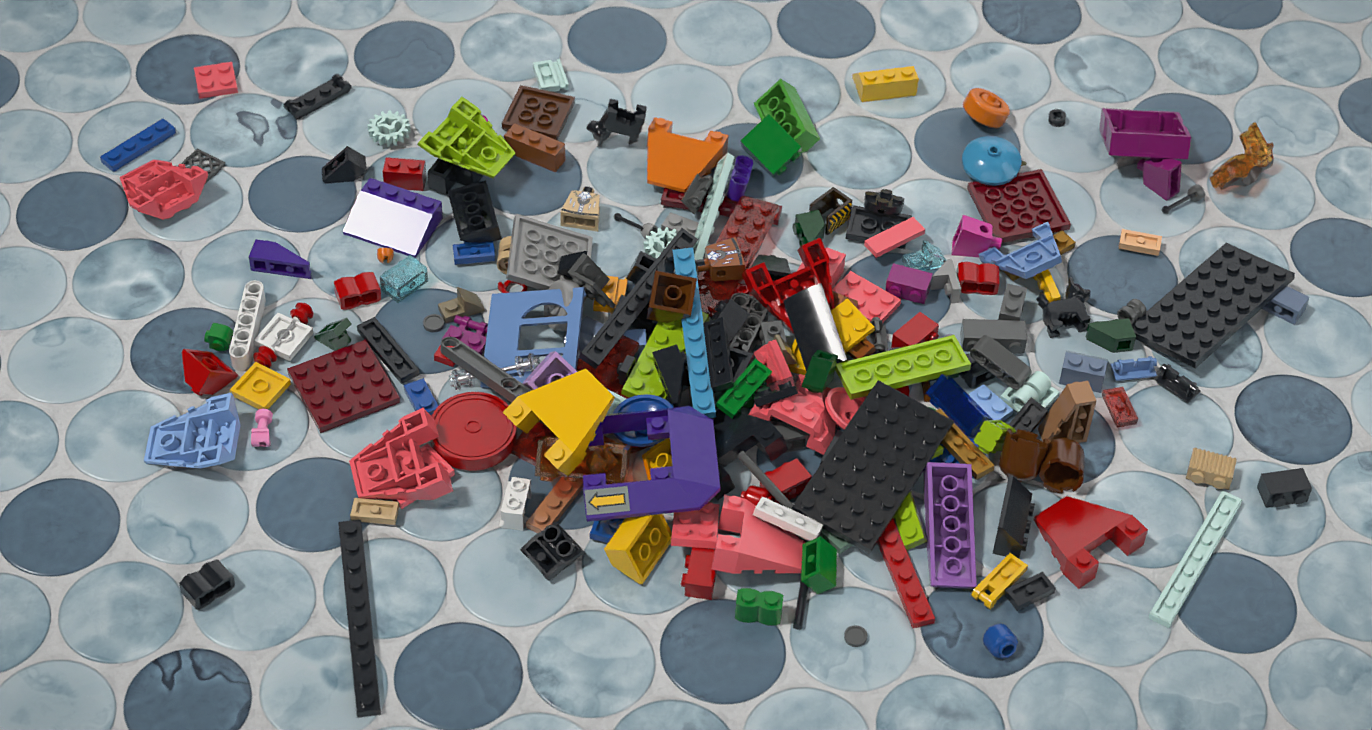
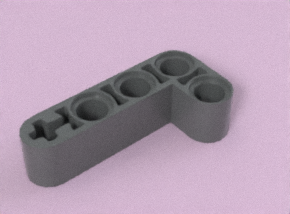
[730,293,769,353]

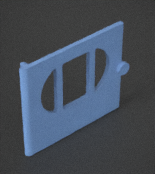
[480,287,586,388]

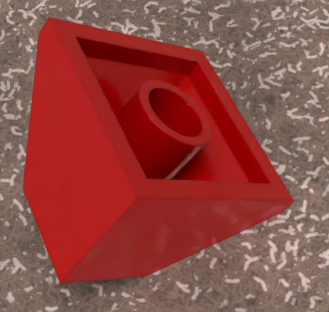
[182,349,238,395]

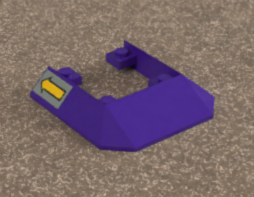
[583,406,720,522]

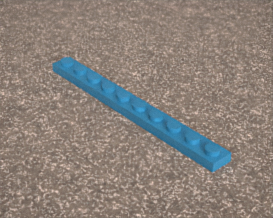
[673,247,716,418]

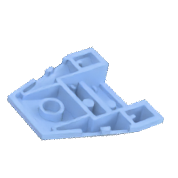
[144,393,241,468]

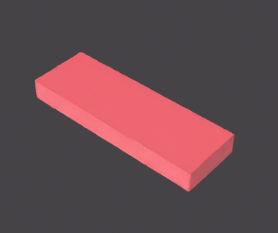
[864,217,925,258]

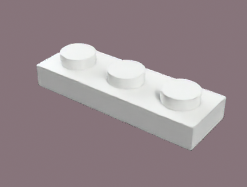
[753,497,823,541]

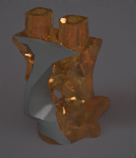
[1210,122,1274,190]

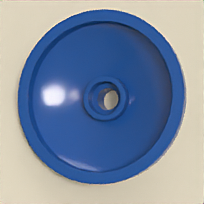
[612,394,673,447]

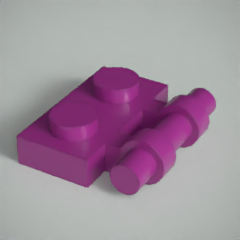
[441,315,488,355]

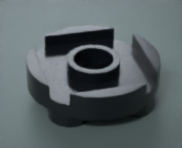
[864,189,905,215]

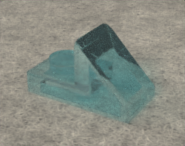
[902,240,946,271]

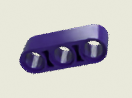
[726,155,754,201]

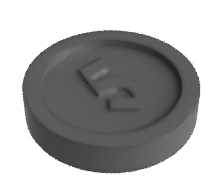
[423,314,444,332]
[844,625,867,647]

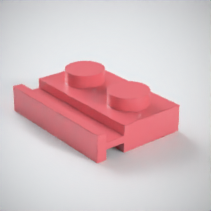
[754,339,792,384]

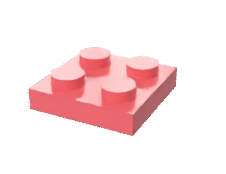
[194,62,238,99]

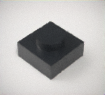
[617,355,635,385]

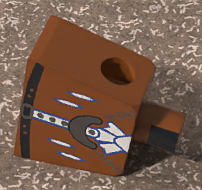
[695,237,745,281]

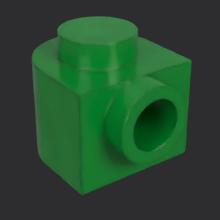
[204,323,234,351]

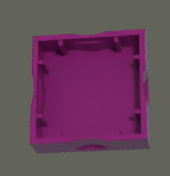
[1099,108,1191,159]

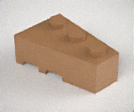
[1037,381,1097,443]

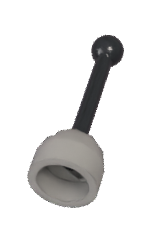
[614,213,658,239]

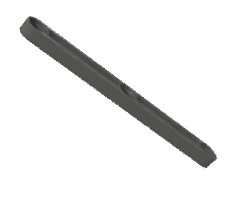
[440,337,548,428]

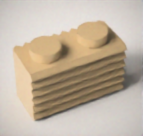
[1186,447,1237,490]

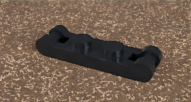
[284,74,351,119]

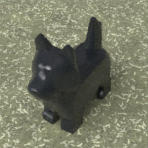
[586,99,647,147]
[1036,277,1091,338]

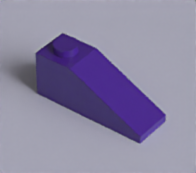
[249,239,312,279]

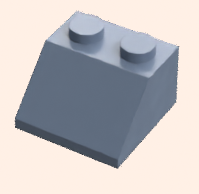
[1059,350,1108,393]

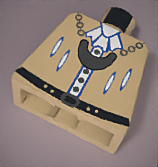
[560,186,600,231]

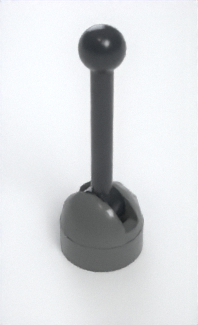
[1162,184,1205,214]

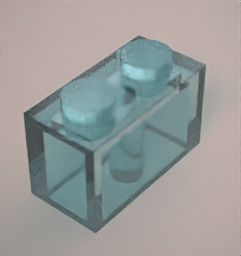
[380,255,428,303]

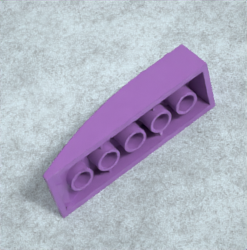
[924,462,977,589]

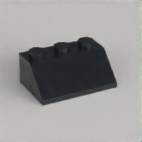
[993,475,1035,559]

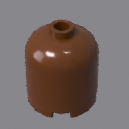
[999,429,1050,483]
[1039,438,1085,494]

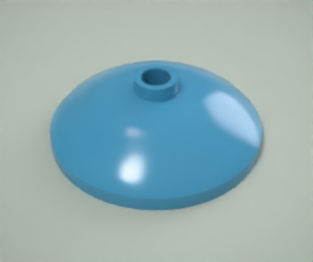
[962,136,1022,186]

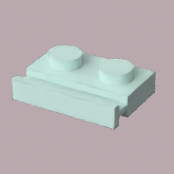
[533,59,569,92]

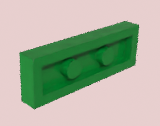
[716,359,772,419]

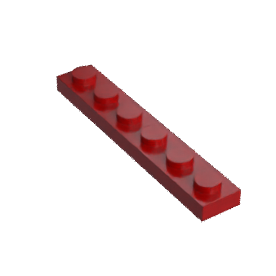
[877,519,935,629]

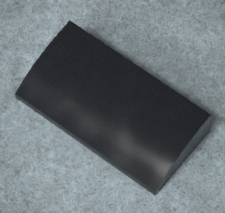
[448,180,502,243]
[783,283,848,372]

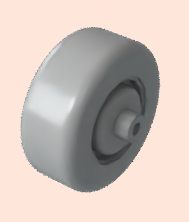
[544,280,583,331]

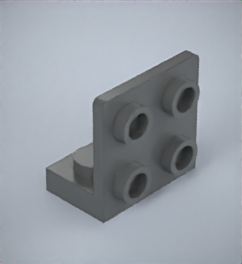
[568,253,615,308]

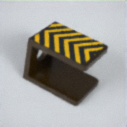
[809,187,853,235]

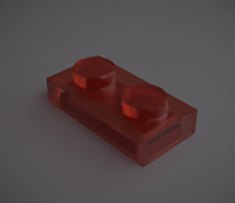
[1102,387,1138,428]

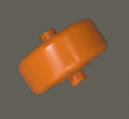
[963,88,1010,128]

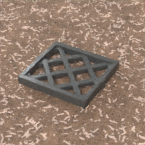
[178,148,226,184]

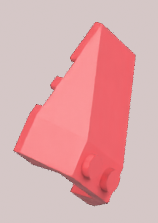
[120,159,208,220]

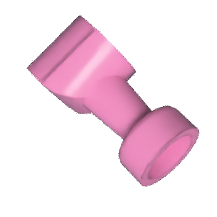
[251,409,273,447]

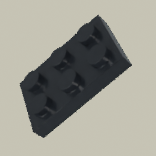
[845,205,912,249]

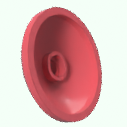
[825,387,866,430]

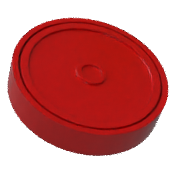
[431,392,517,471]

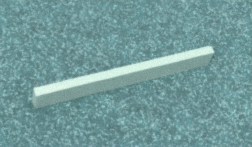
[1148,490,1243,628]

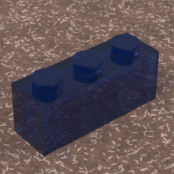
[926,374,993,438]

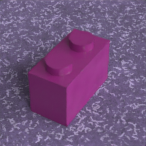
[885,263,933,304]

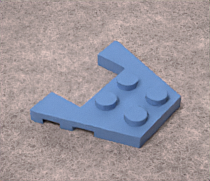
[979,222,1062,279]

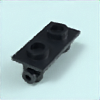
[1154,364,1201,403]

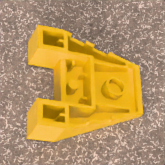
[503,369,615,476]

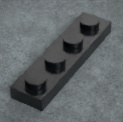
[357,317,420,384]
[703,317,734,393]

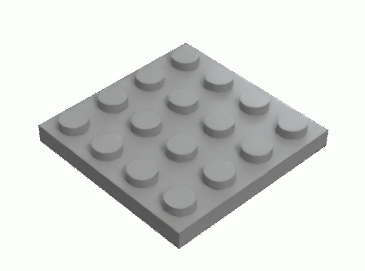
[506,214,593,303]

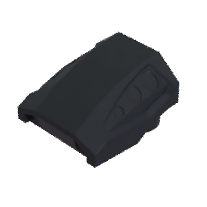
[520,522,586,581]

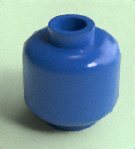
[983,624,1018,659]

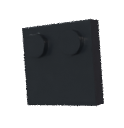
[754,374,801,407]

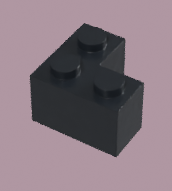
[427,158,483,195]

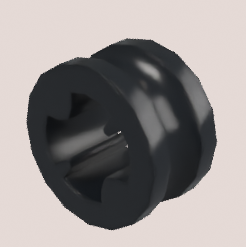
[1048,109,1066,127]

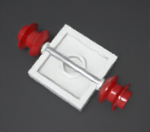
[253,302,314,368]

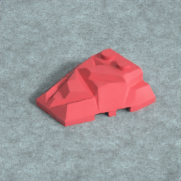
[748,374,836,455]

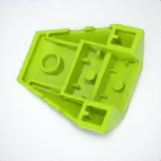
[417,96,515,179]

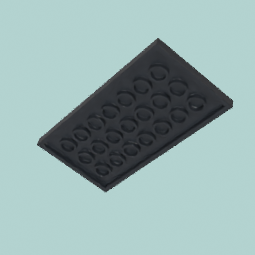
[1132,243,1295,368]
[792,380,954,554]

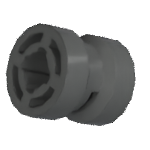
[1117,299,1147,325]

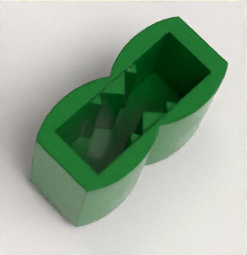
[735,588,784,626]

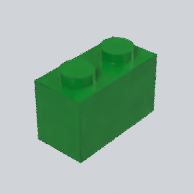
[801,536,837,594]

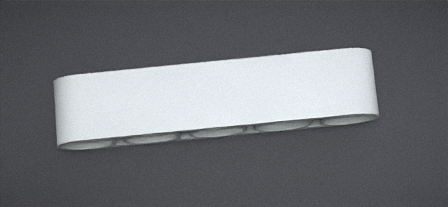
[229,280,266,371]

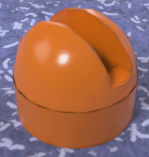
[377,248,394,263]

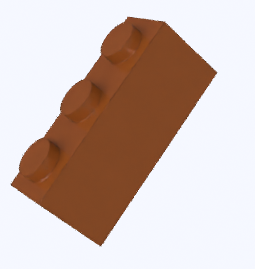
[504,123,565,173]

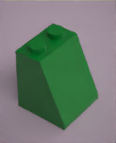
[740,114,802,178]

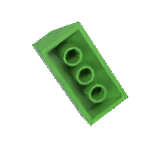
[754,79,820,153]

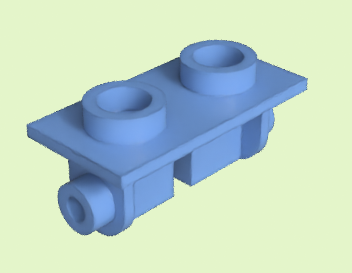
[1110,356,1157,381]

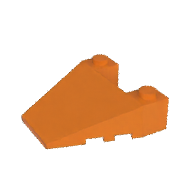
[647,117,729,193]

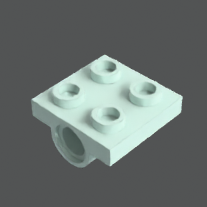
[1000,371,1060,412]

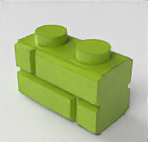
[973,420,1016,454]

